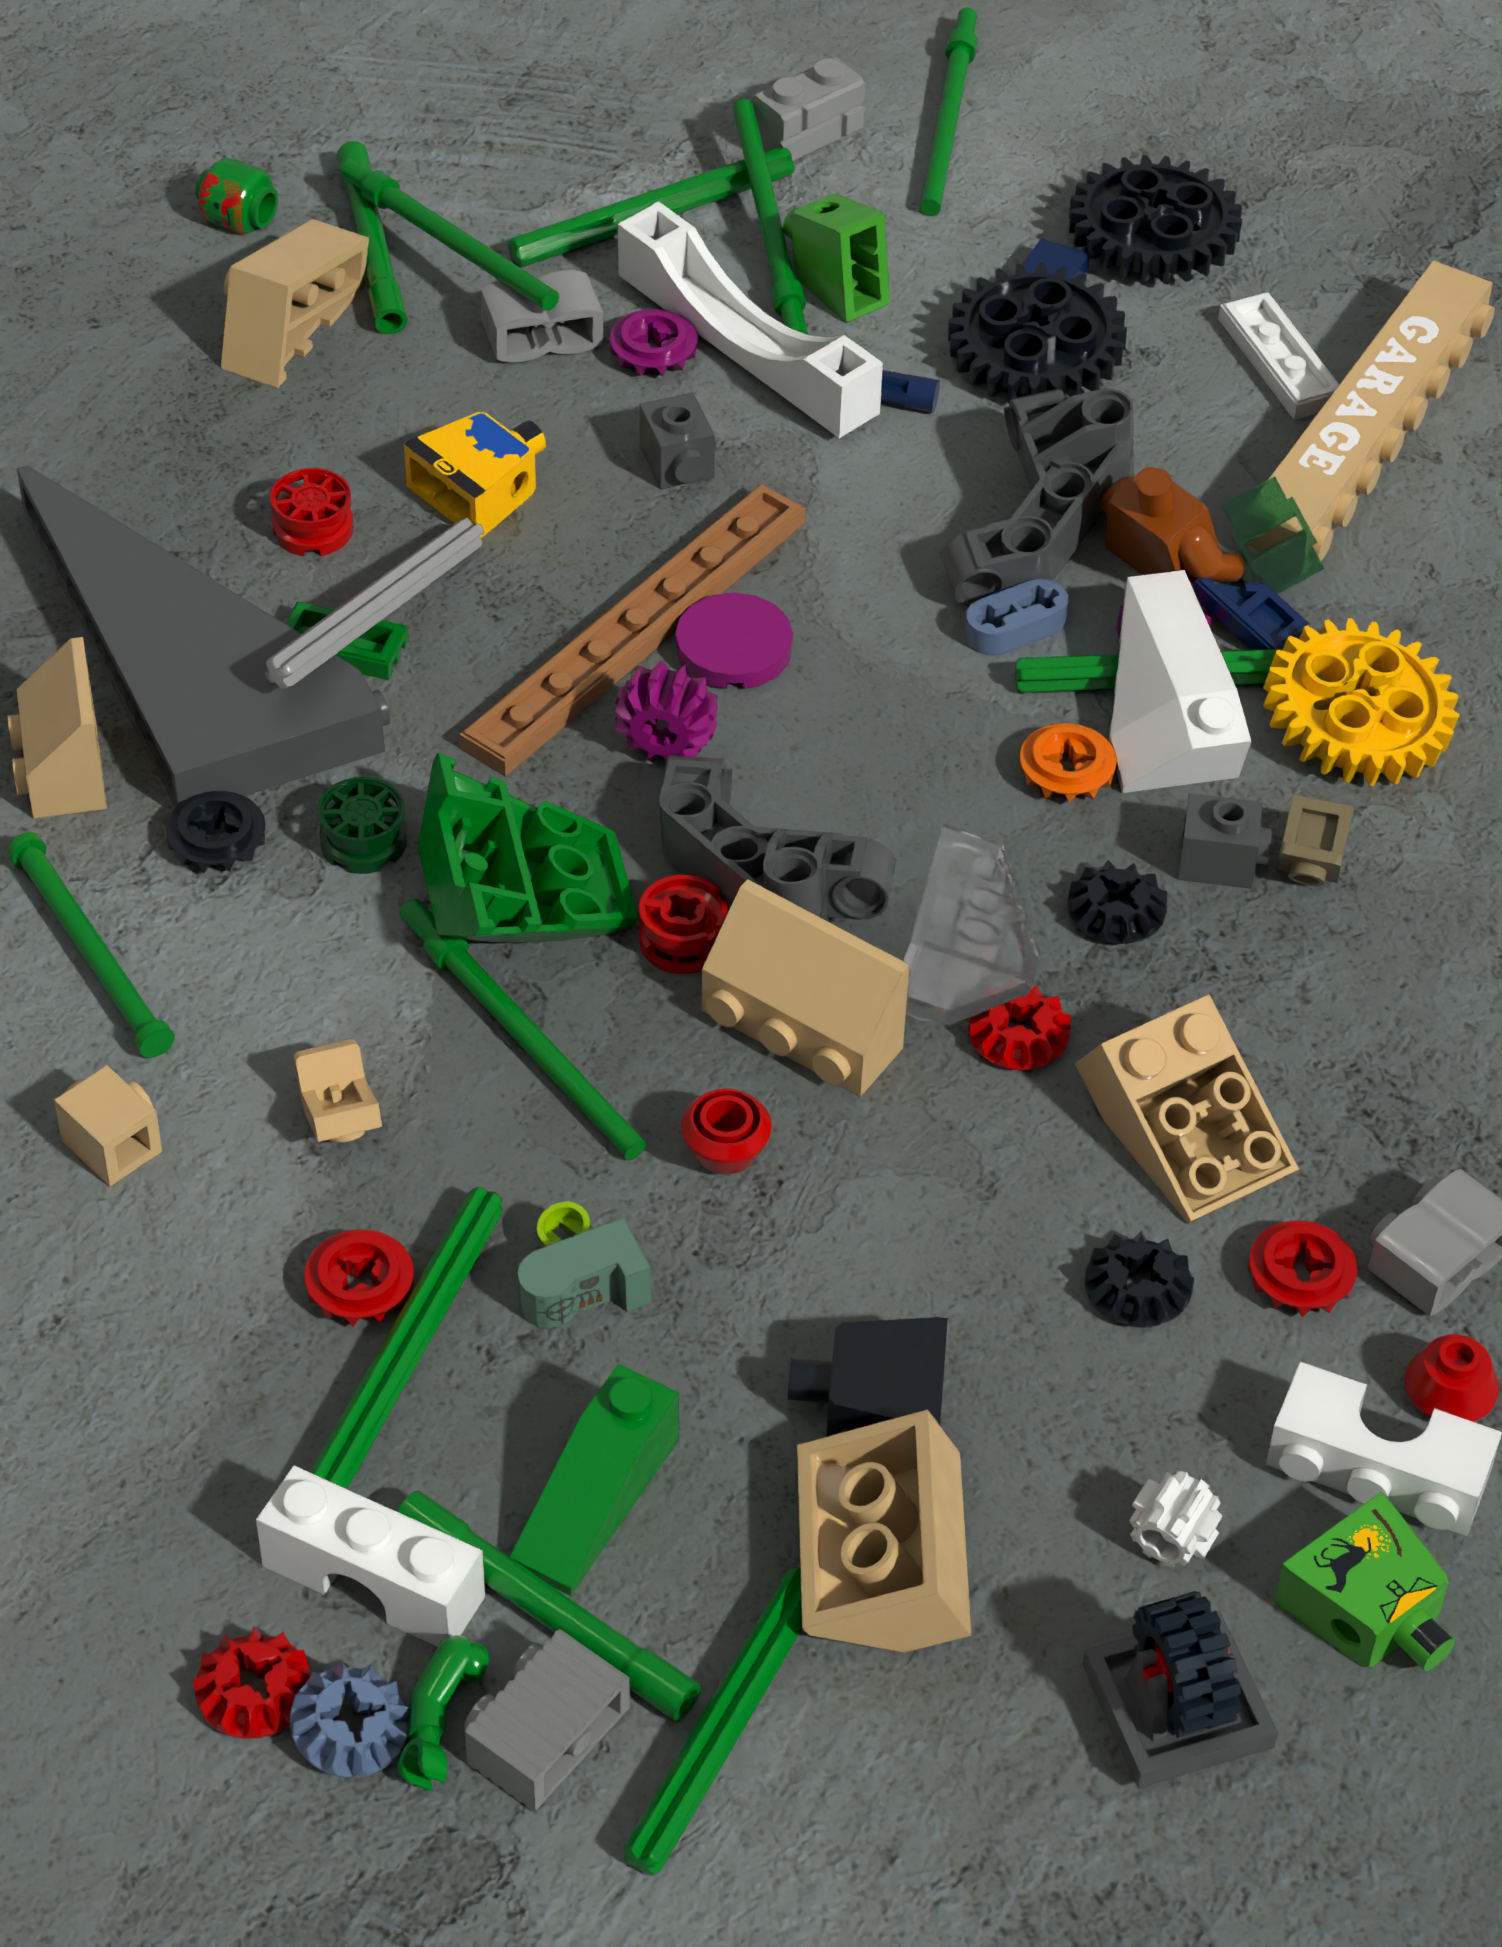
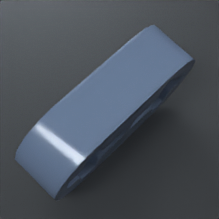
[964,579,1068,655]

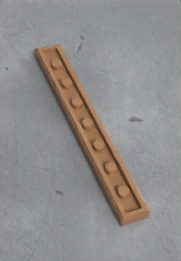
[459,483,806,777]

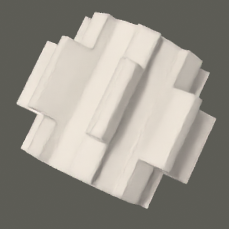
[1129,1471,1222,1567]

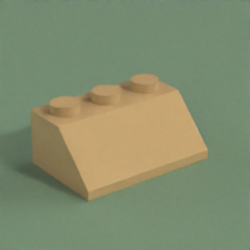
[701,879,910,1097]
[797,1410,971,1653]

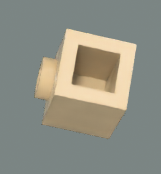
[54,1065,163,1187]

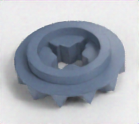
[290,1661,410,1778]

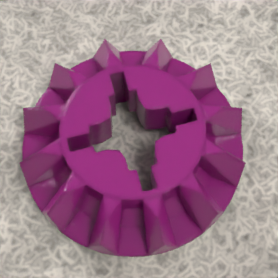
[610,309,698,376]

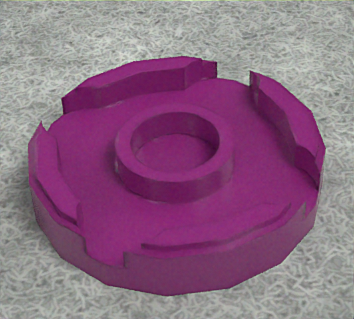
[675,592,793,689]

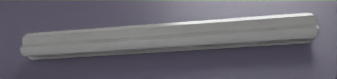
[265,518,484,690]

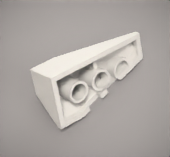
[1109,570,1251,793]

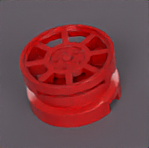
[270,468,354,556]
[639,875,728,974]

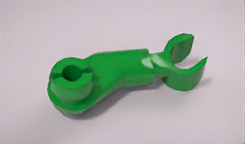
[398,1635,489,1791]

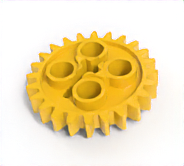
[1263,618,1459,786]

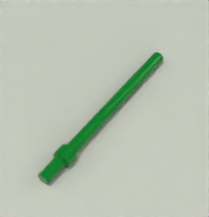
[920,8,978,216]
[732,99,808,335]
[339,159,559,311]
[399,899,646,1160]

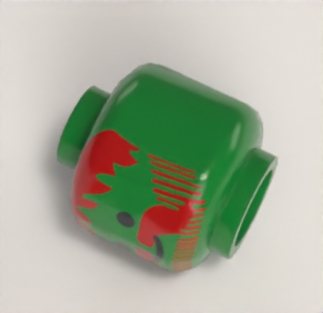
[195,158,278,235]

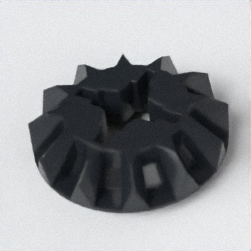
[166,791,265,873]
[1067,860,1167,944]
[1085,1230,1194,1327]

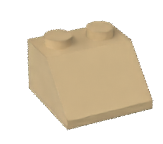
[8,637,107,819]

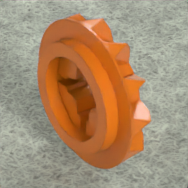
[1019,723,1117,803]

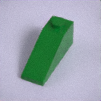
[510,1363,679,1596]

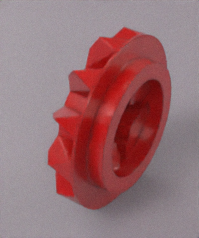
[968,982,1071,1070]
[1247,1221,1357,1317]
[304,1230,414,1327]
[193,1627,312,1739]

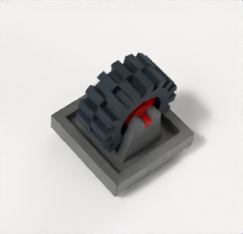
[1082,1591,1278,1788]

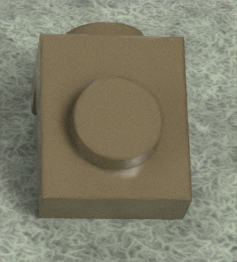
[1277,794,1354,886]

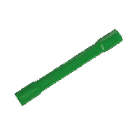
[337,141,407,334]
[397,1490,701,1722]

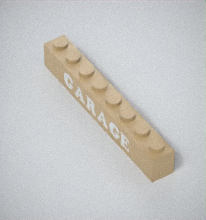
[1238,260,1495,579]

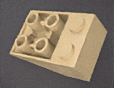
[1075,994,1299,1224]

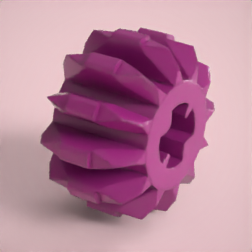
[615,660,718,761]

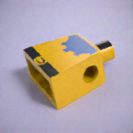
[404,412,546,538]

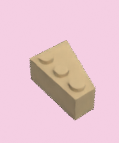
[221,219,369,388]

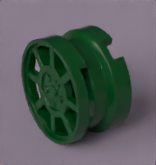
[317,777,407,874]

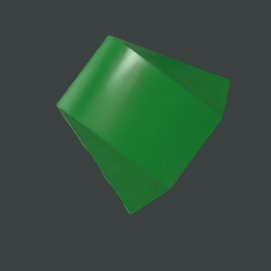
[418,752,639,943]

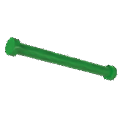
[7,832,175,1058]

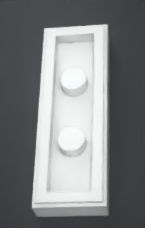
[1218,292,1340,420]

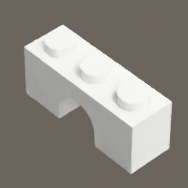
[1266,1362,1502,1536]
[256,1466,485,1646]

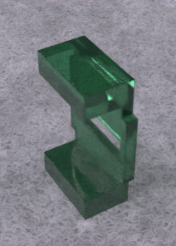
[1220,476,1324,594]

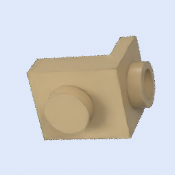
[293,1039,383,1142]

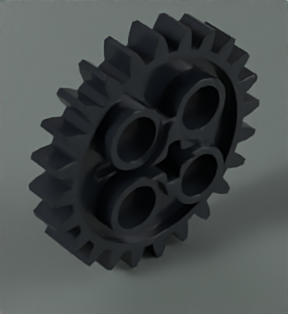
[1069,155,1242,284]
[948,263,1127,403]

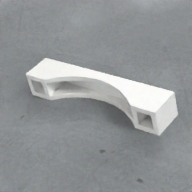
[618,202,883,438]

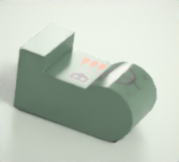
[517,1217,652,1329]

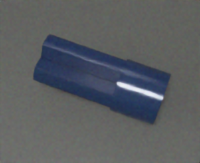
[880,370,940,413]

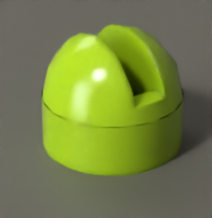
[537,1201,593,1247]

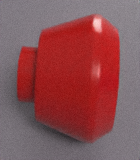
[681,1089,772,1174]
[1404,1334,1499,1422]

